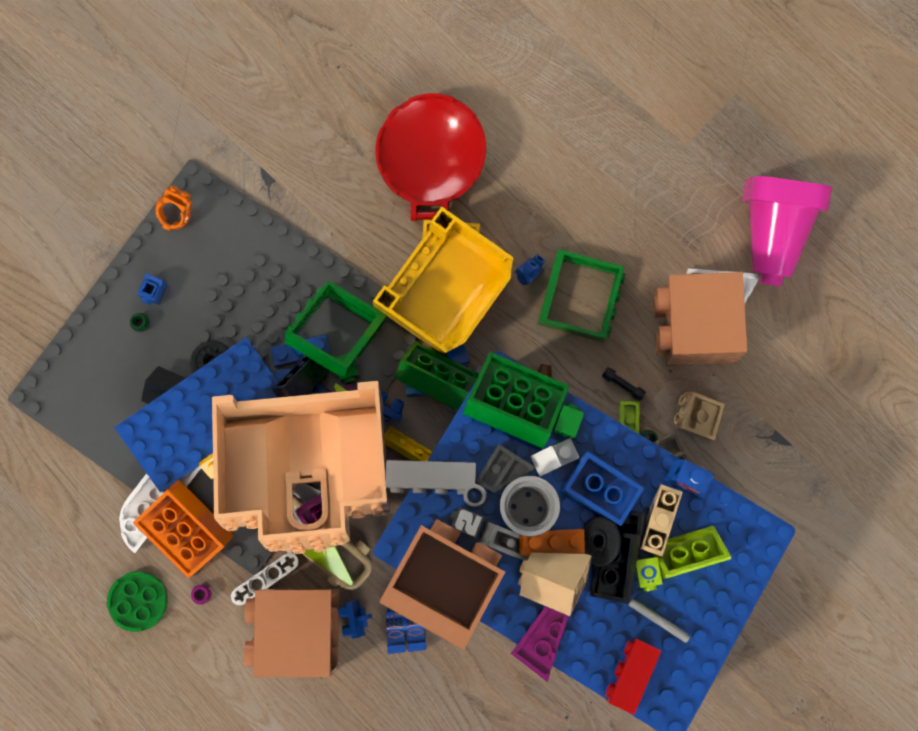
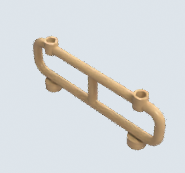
[293,485,372,590]

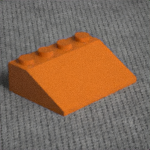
[133,479,234,579]

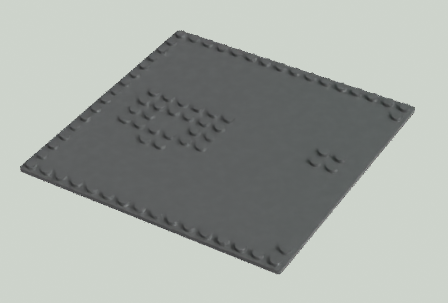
[8,160,422,575]

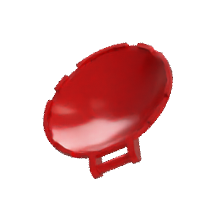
[375,93,487,221]

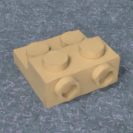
[674,392,725,441]

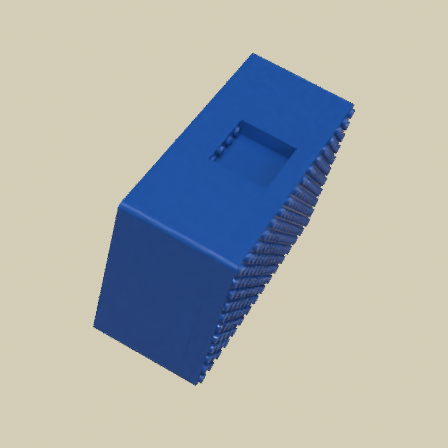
[373,351,795,731]

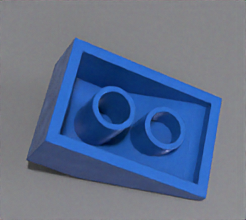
[560,451,644,526]

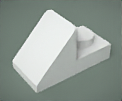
[530,438,580,477]

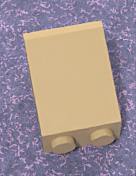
[518,552,591,616]

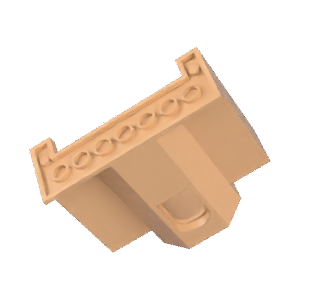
[212,381,390,554]

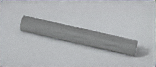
[628,598,690,643]

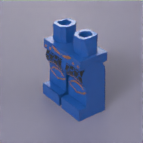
[385,607,427,654]

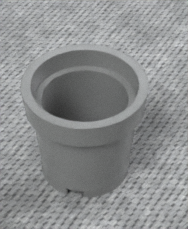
[500,476,560,536]

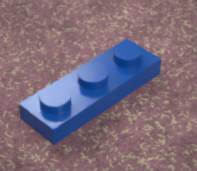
[270,335,331,367]

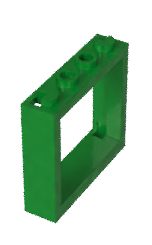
[537,249,626,342]
[284,281,387,379]

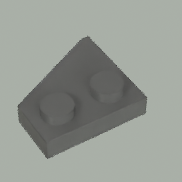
[475,444,534,494]

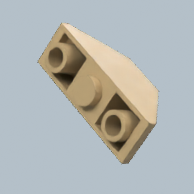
[640,484,683,556]

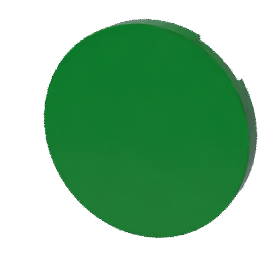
[107,571,168,632]

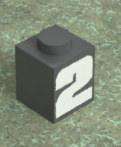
[449,507,484,538]

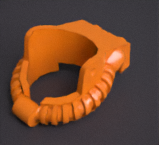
[155,185,193,231]

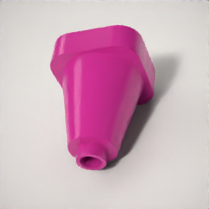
[742,176,833,287]

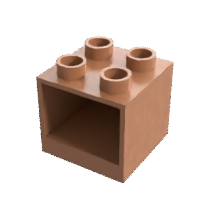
[653,272,747,366]
[379,519,505,650]
[243,588,339,677]

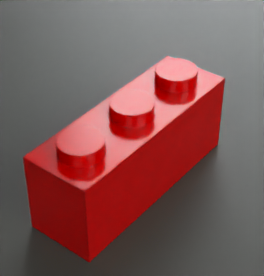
[605,638,661,715]

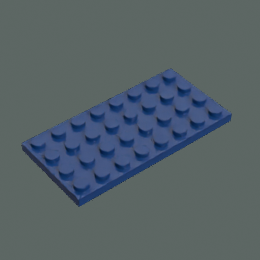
[114,337,278,492]

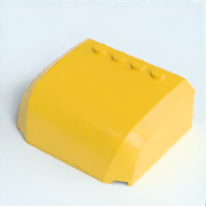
[373,207,514,353]

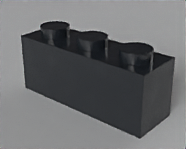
[272,355,330,398]

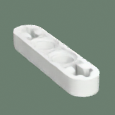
[231,553,300,605]

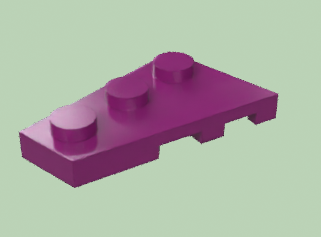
[511,606,568,682]

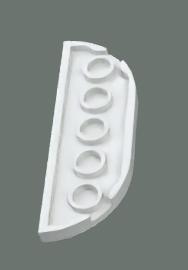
[119,465,201,553]

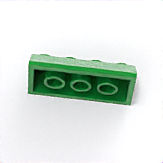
[394,341,479,411]

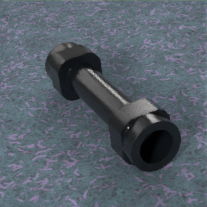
[602,367,646,401]

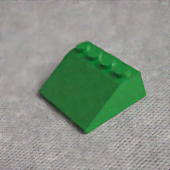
[463,352,570,449]

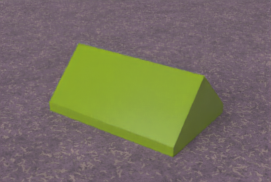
[653,526,731,578]

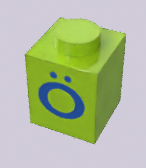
[634,557,663,592]

